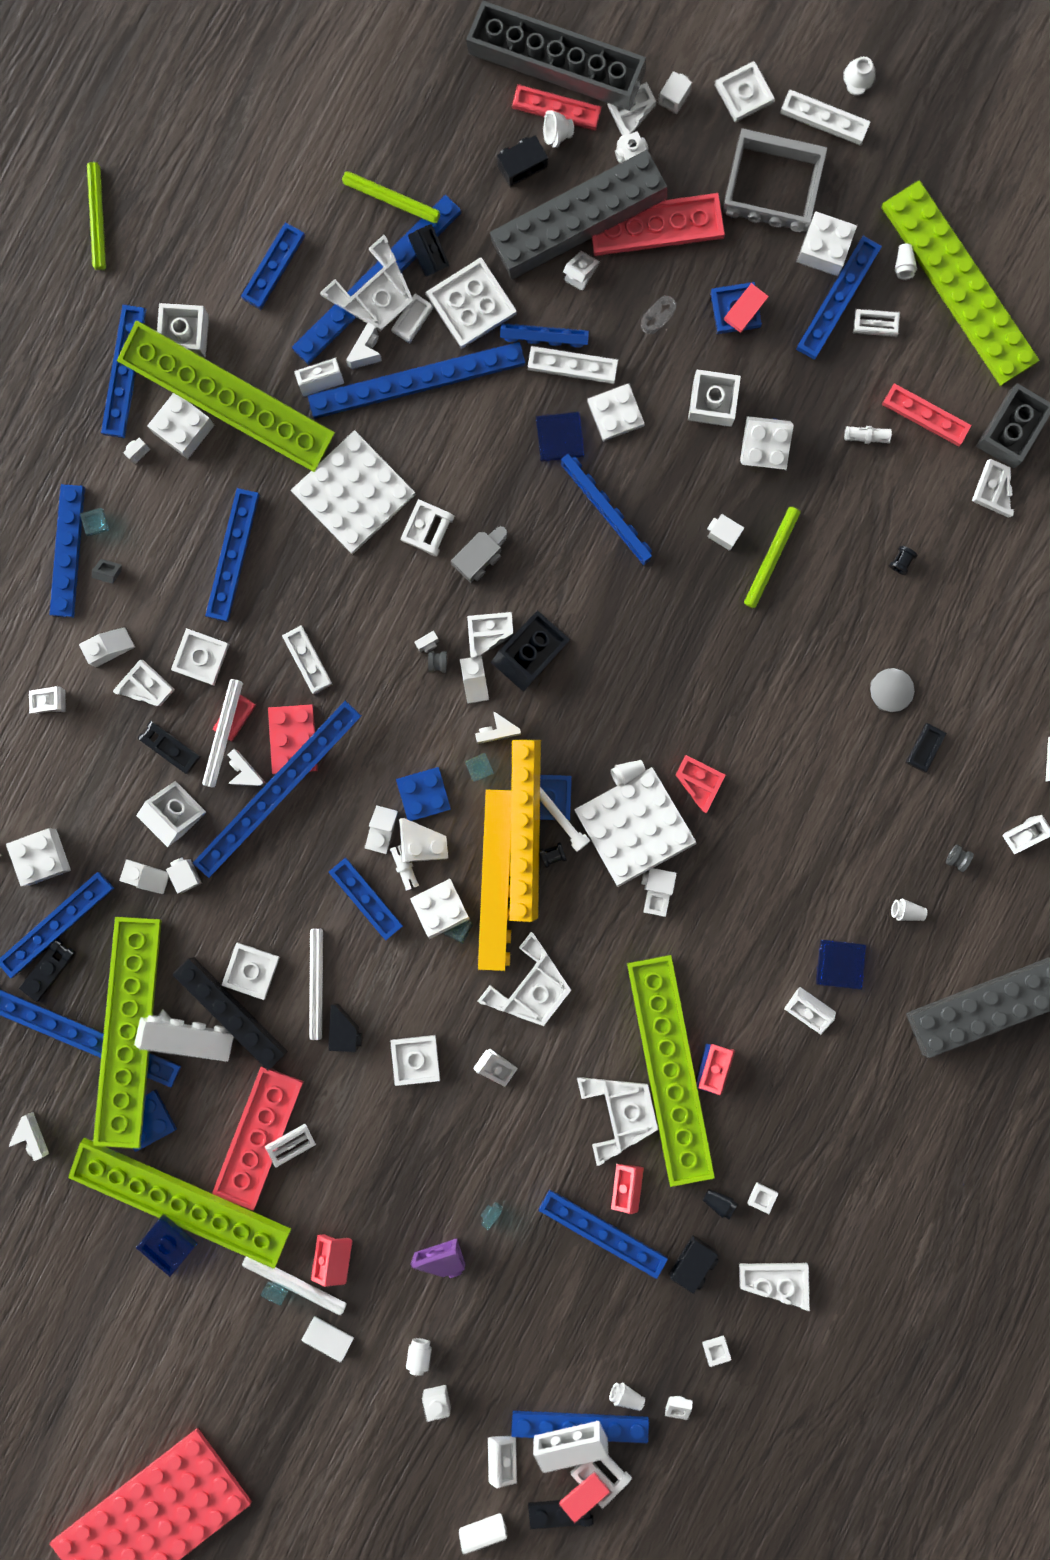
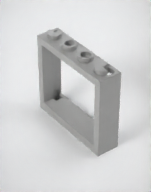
[722,129,827,232]

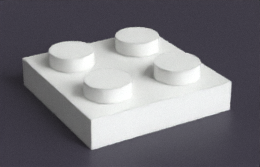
[715,61,775,122]
[588,383,644,441]
[171,628,230,686]
[410,879,470,939]
[222,942,280,1000]
[390,1035,440,1086]

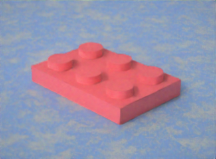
[268,705,318,774]

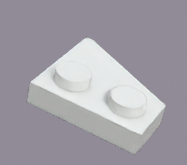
[607,82,656,136]
[972,459,1014,518]
[467,612,513,659]
[113,660,175,706]
[399,818,448,862]

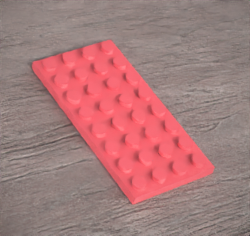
[50,1428,252,1560]

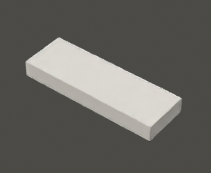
[282,625,333,695]

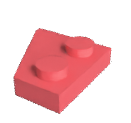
[675,755,726,813]

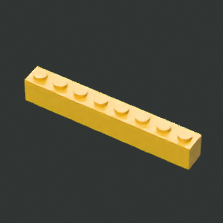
[510,740,541,922]
[478,789,512,971]

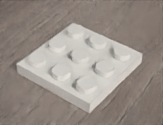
[426,257,517,349]

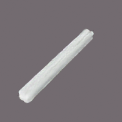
[202,679,243,787]
[309,929,323,1040]
[243,1257,346,1315]

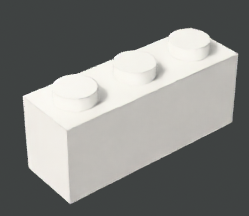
[534,1421,608,1473]

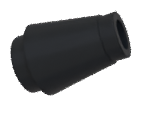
[702,1189,738,1220]

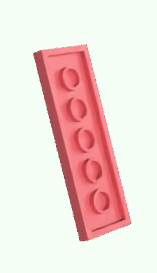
[592,193,725,256]
[212,1066,304,1211]

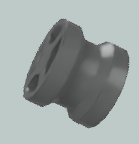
[428,651,447,673]
[946,844,974,872]

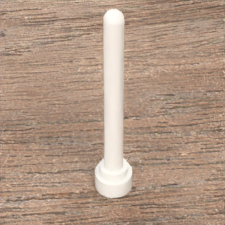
[540,787,590,852]

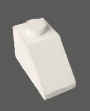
[79,627,135,667]

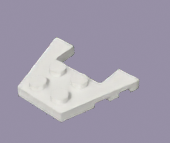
[320,235,413,331]
[477,932,571,1026]
[577,1077,658,1166]

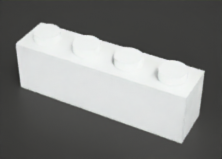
[134,1015,234,1062]

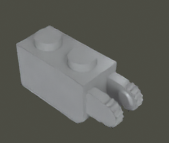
[451,526,508,583]

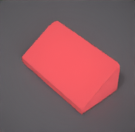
[611,1164,644,1214]

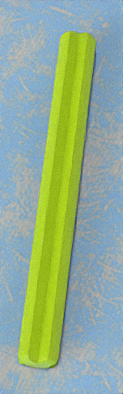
[87,162,106,270]
[342,171,440,223]
[744,507,800,608]

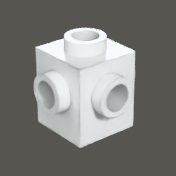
[615,131,648,163]

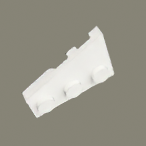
[739,1263,809,1311]

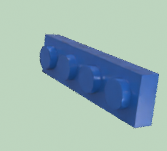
[241,222,305,310]
[500,323,589,347]
[329,858,403,941]

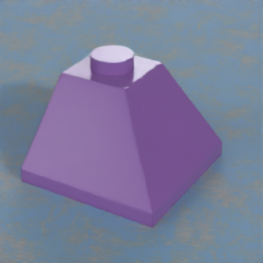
[411,1239,465,1278]

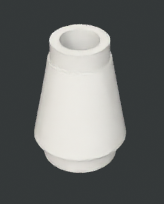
[895,244,917,279]
[611,760,646,786]
[891,899,927,921]
[609,1383,645,1411]

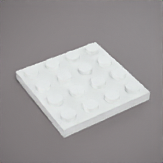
[291,430,416,555]
[574,767,696,887]

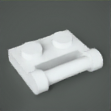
[400,499,455,557]
[571,1455,632,1509]

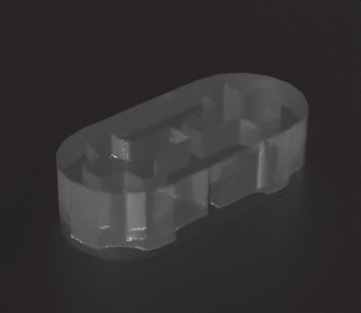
[641,296,676,334]

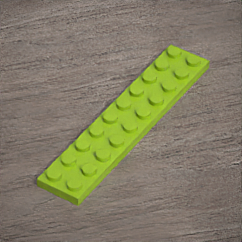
[881,180,1040,386]
[117,320,335,472]
[93,917,162,1148]
[627,955,715,1187]
[68,1138,291,1269]

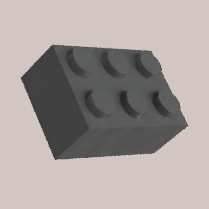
[976,383,1050,469]

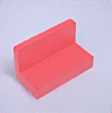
[699,1044,736,1095]
[311,1234,352,1287]

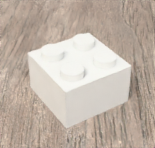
[797,211,857,276]
[157,303,209,358]
[688,370,741,427]
[148,393,215,459]
[740,416,794,470]
[6,828,71,886]

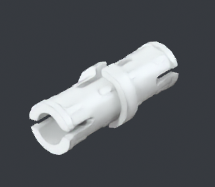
[845,426,892,444]
[390,845,419,891]

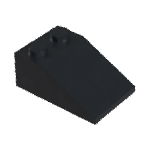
[490,610,570,692]

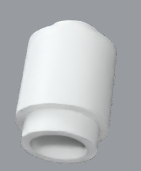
[406,1338,432,1376]

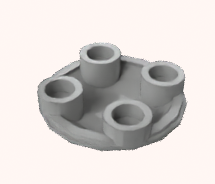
[870,668,915,712]

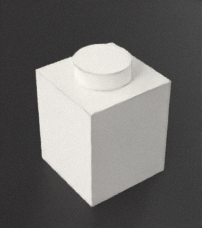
[658,71,692,114]
[707,514,744,551]
[166,857,202,894]
[641,868,676,895]
[422,1385,451,1421]

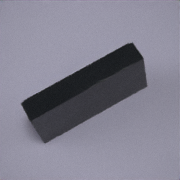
[905,723,947,773]

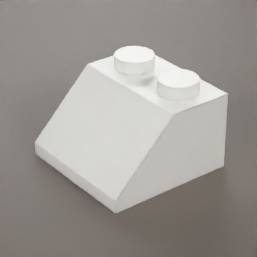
[136,781,206,847]

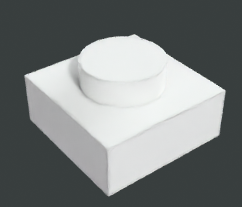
[123,438,150,464]
[414,631,439,653]
[643,890,670,917]
[747,1182,778,1214]
[702,1335,731,1367]
[665,1396,692,1420]

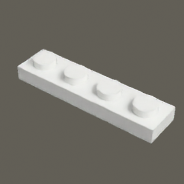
[780,89,870,145]
[528,346,618,384]

